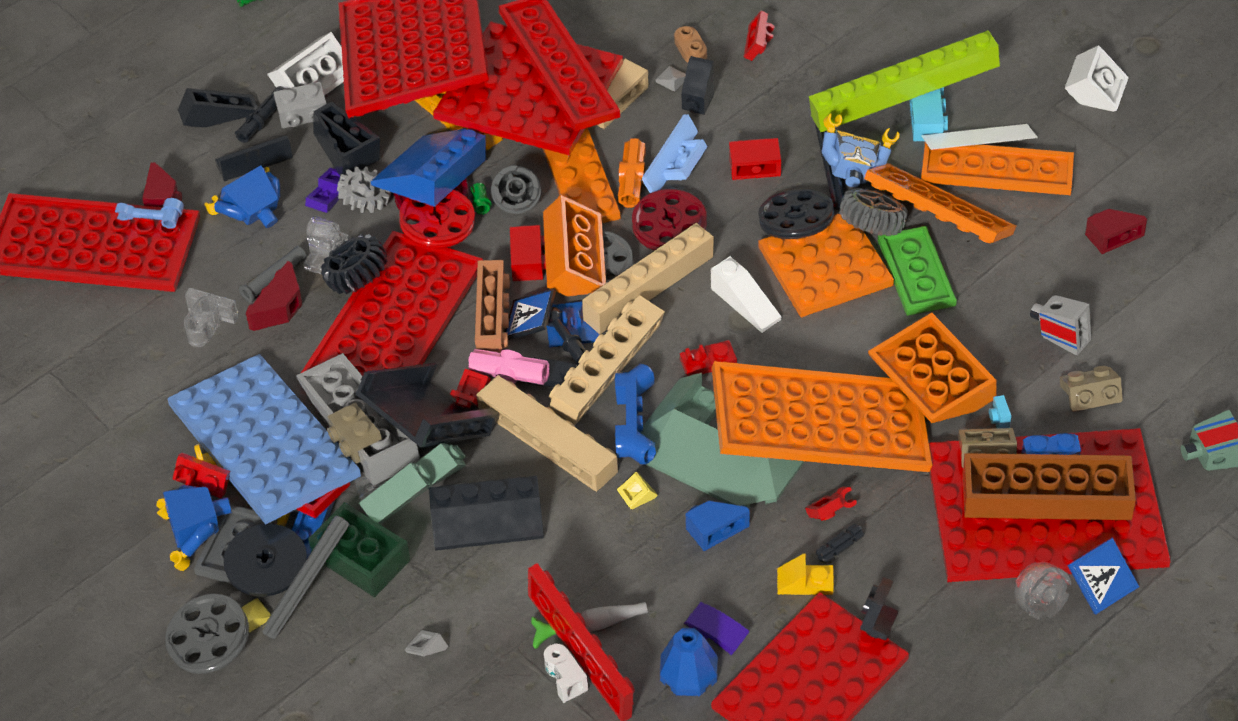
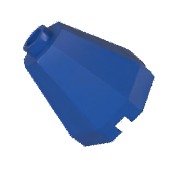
[660,628,718,696]

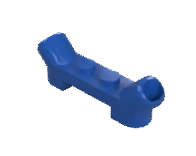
[615,364,656,465]

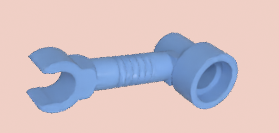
[115,198,184,228]

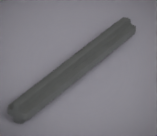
[262,516,349,639]

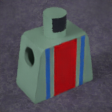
[1181,410,1238,471]

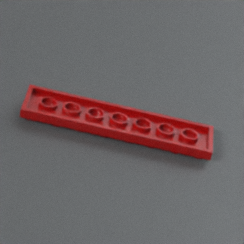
[499,0,620,131]

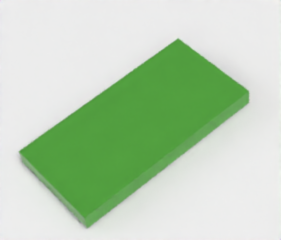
[878,226,957,316]

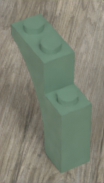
[359,443,466,525]

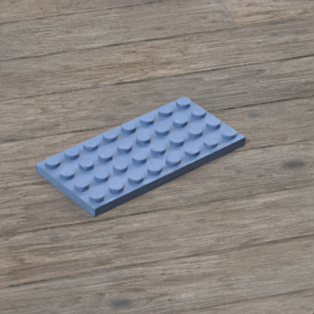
[167,354,361,525]

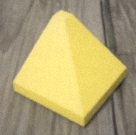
[617,472,658,509]
[241,598,271,633]

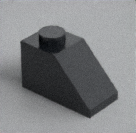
[681,56,714,115]

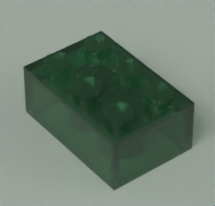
[308,502,410,598]

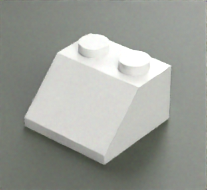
[1065,46,1129,112]

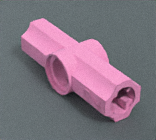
[468,349,550,385]

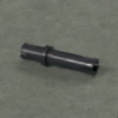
[235,87,285,143]

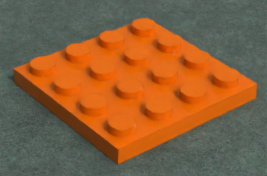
[759,214,894,317]

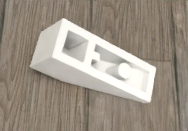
[711,256,781,333]

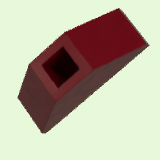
[246,261,303,331]

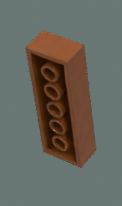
[963,453,1136,520]

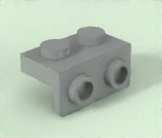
[273,82,326,128]

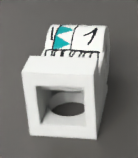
[544,644,588,703]

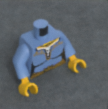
[822,113,899,187]

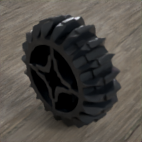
[321,234,388,294]

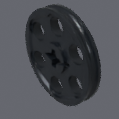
[758,189,834,239]

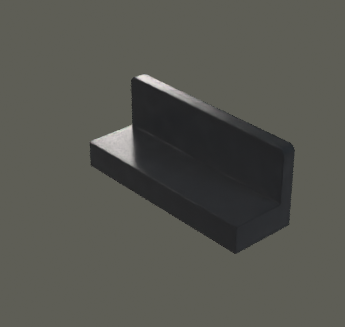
[215,135,293,182]

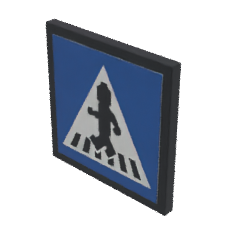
[504,288,556,340]

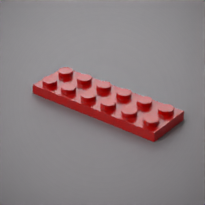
[528,563,635,721]

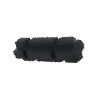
[816,524,864,563]

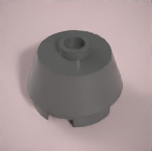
[491,165,541,214]

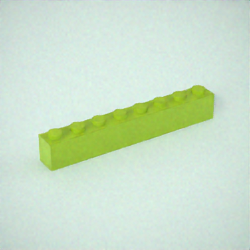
[809,31,1000,132]

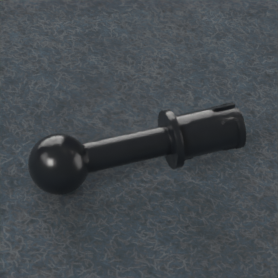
[547,307,587,364]

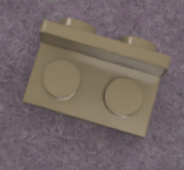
[958,428,1017,468]

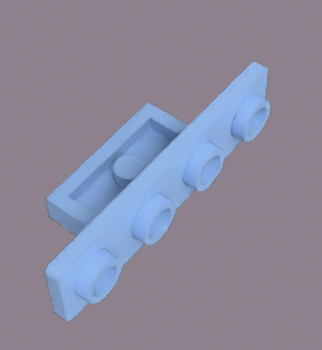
[642,114,707,193]

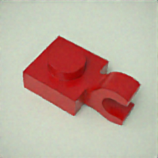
[805,487,857,521]

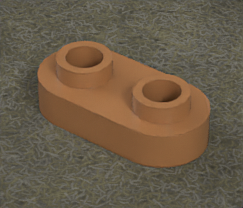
[674,26,707,63]

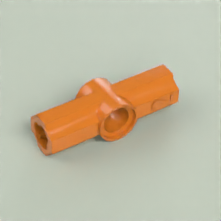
[618,138,646,208]

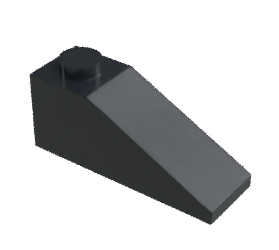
[178,88,258,128]

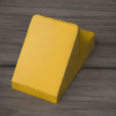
[777,554,834,595]

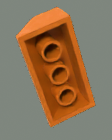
[543,195,606,297]

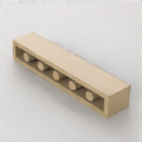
[582,223,714,334]
[477,375,618,492]

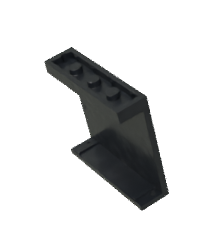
[356,363,499,448]

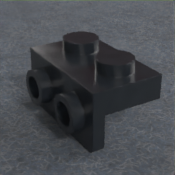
[860,577,898,640]

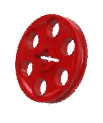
[399,190,475,248]

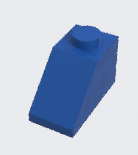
[685,501,750,551]

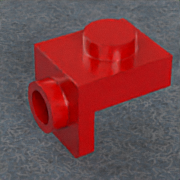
[450,369,491,409]

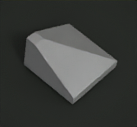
[655,66,686,92]
[405,630,448,656]

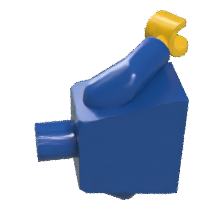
[204,165,280,229]
[156,485,231,571]

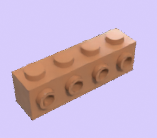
[475,260,510,353]

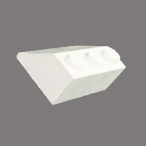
[268,32,344,95]

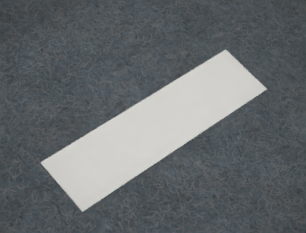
[921,124,1038,150]

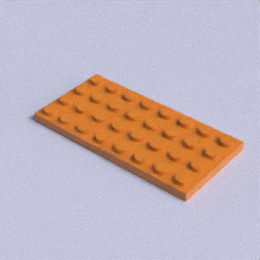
[712,361,932,472]

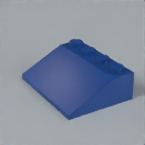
[371,129,486,207]

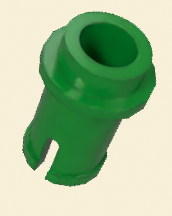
[470,183,492,214]

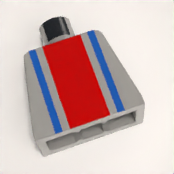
[1030,295,1091,356]

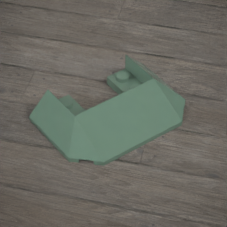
[640,373,805,508]

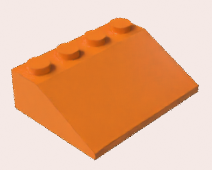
[868,313,996,423]

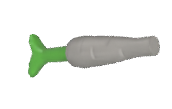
[531,602,648,649]

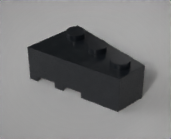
[313,102,380,176]

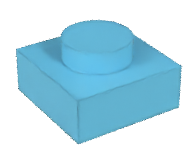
[989,395,1011,428]

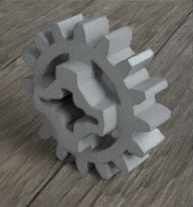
[337,167,391,213]

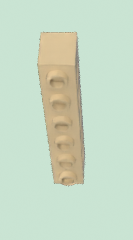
[549,295,665,426]

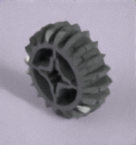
[839,188,908,236]

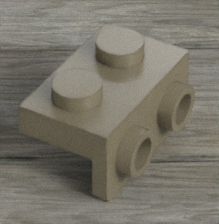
[1060,366,1123,412]
[327,402,382,464]

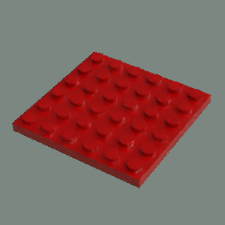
[433,22,623,156]

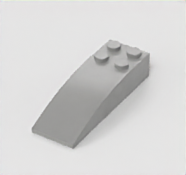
[296,353,420,486]

